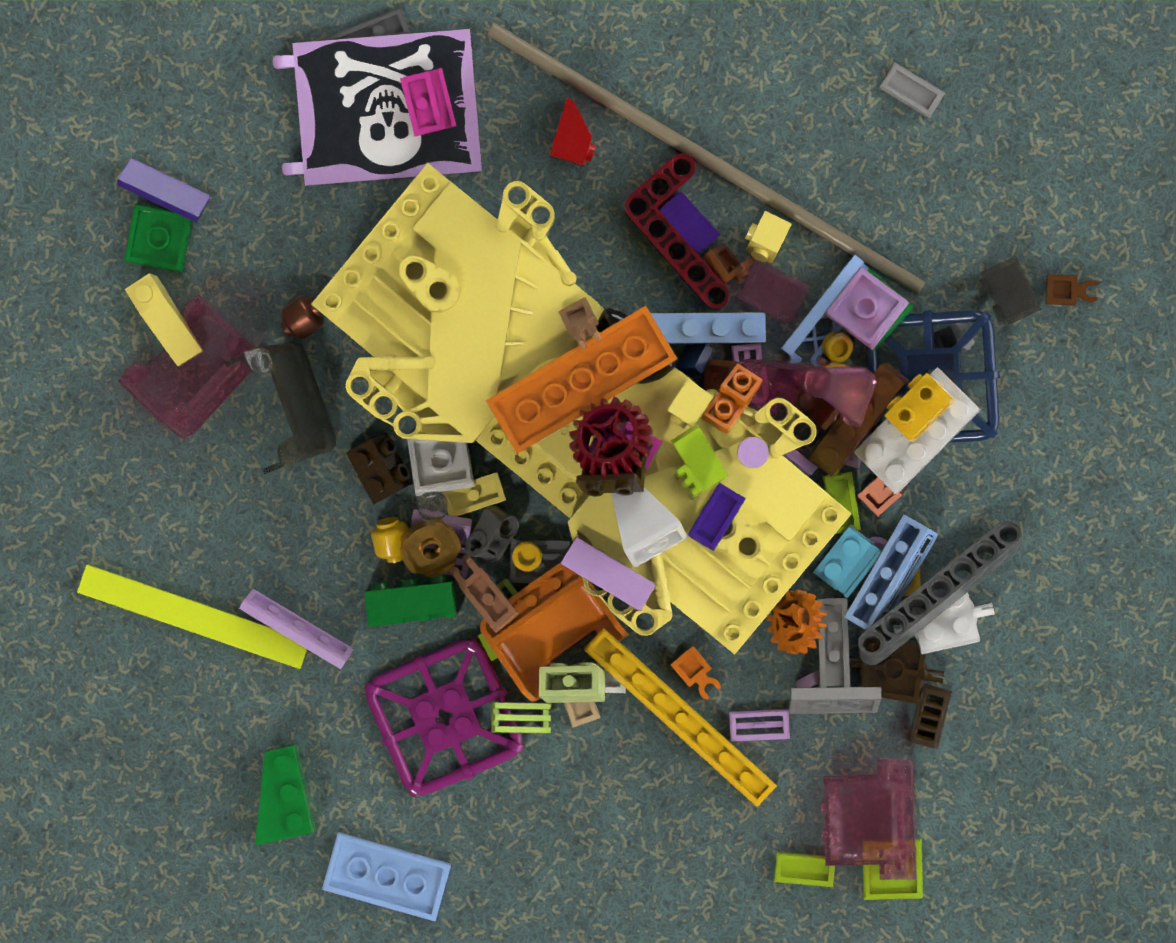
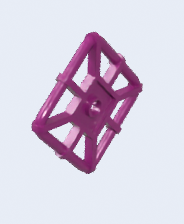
[364,637,525,798]

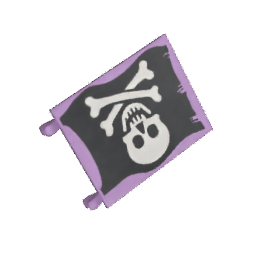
[273,29,482,186]

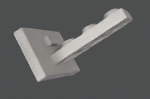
[788,598,882,714]

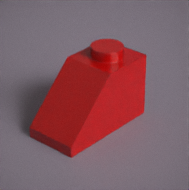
[550,98,596,167]

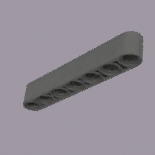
[858,521,1022,665]

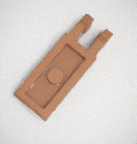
[449,553,519,633]

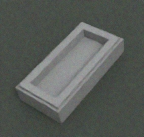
[879,62,945,119]

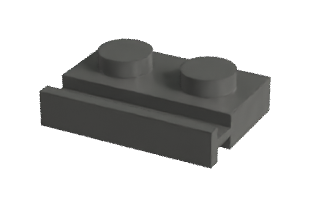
[510,540,570,583]

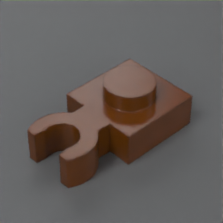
[1045,274,1098,306]

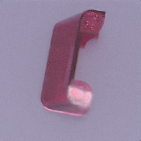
[118,294,262,438]
[738,358,876,427]

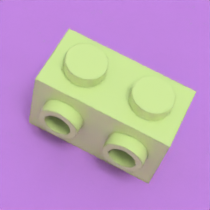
[539,662,605,703]

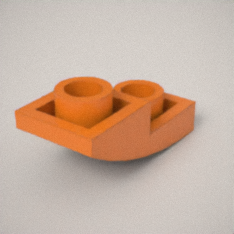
[701,363,763,435]

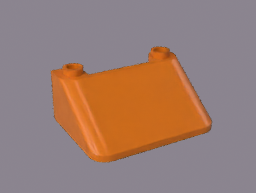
[480,562,629,703]

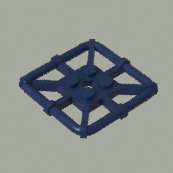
[866,310,1000,443]

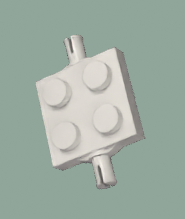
[893,589,994,654]

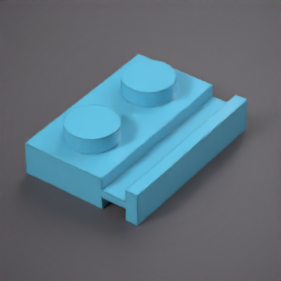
[813,525,883,598]

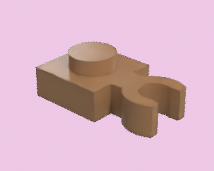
[558,297,601,349]

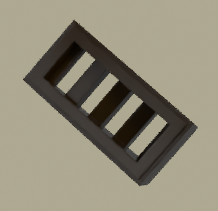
[907,683,952,749]

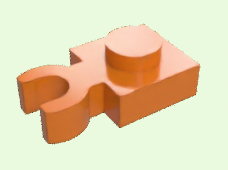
[670,645,721,700]

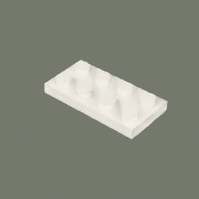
[854,367,981,495]

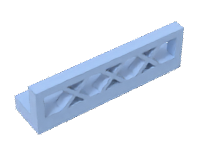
[780,255,881,370]

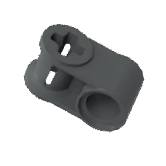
[465,505,519,565]

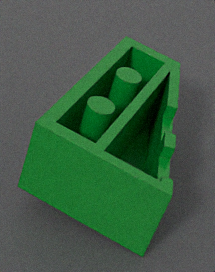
[364,575,458,627]
[255,743,316,846]

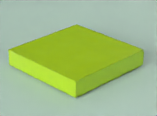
[862,838,923,900]

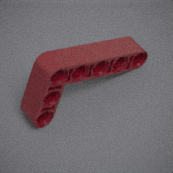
[624,153,730,310]

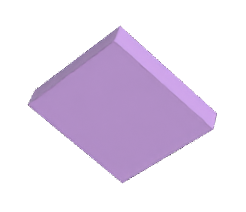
[825,267,909,350]

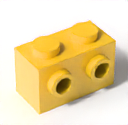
[884,373,956,443]

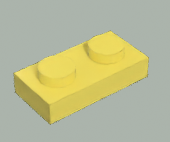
[441,472,506,517]

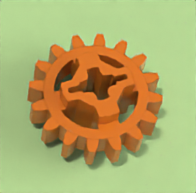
[767,589,827,655]

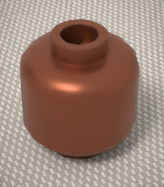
[281,295,325,339]

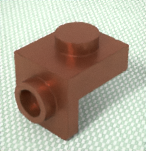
[703,242,757,284]

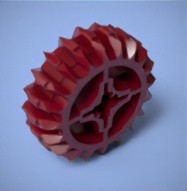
[569,396,653,477]

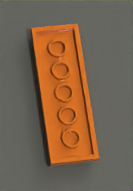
[486,306,677,454]

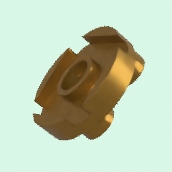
[400,517,461,577]

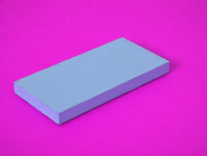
[322,832,451,921]

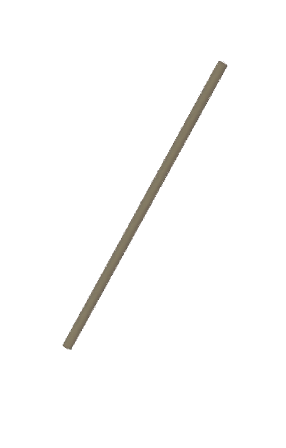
[487,23,925,295]

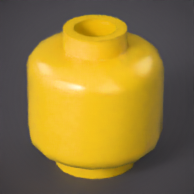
[371,517,409,563]

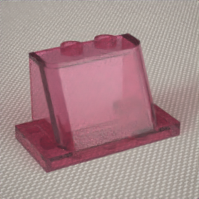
[821,759,916,880]

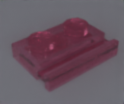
[738,260,810,325]

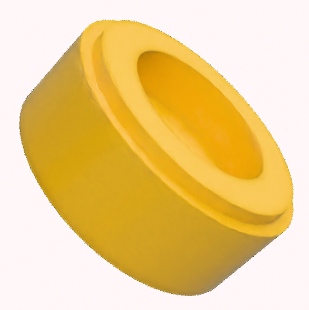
[822,331,853,362]
[512,542,542,572]

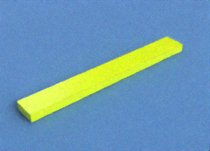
[77,564,307,669]

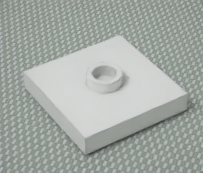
[407,439,475,496]

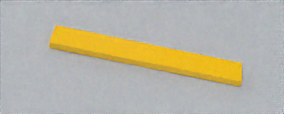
[584,627,777,807]

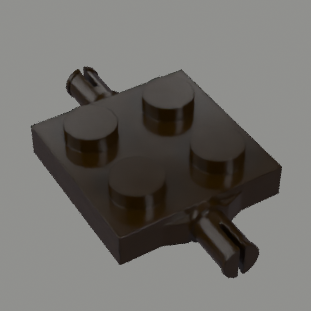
[849,641,944,703]

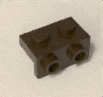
[346,432,413,505]
[576,454,646,497]

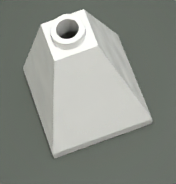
[611,487,688,568]

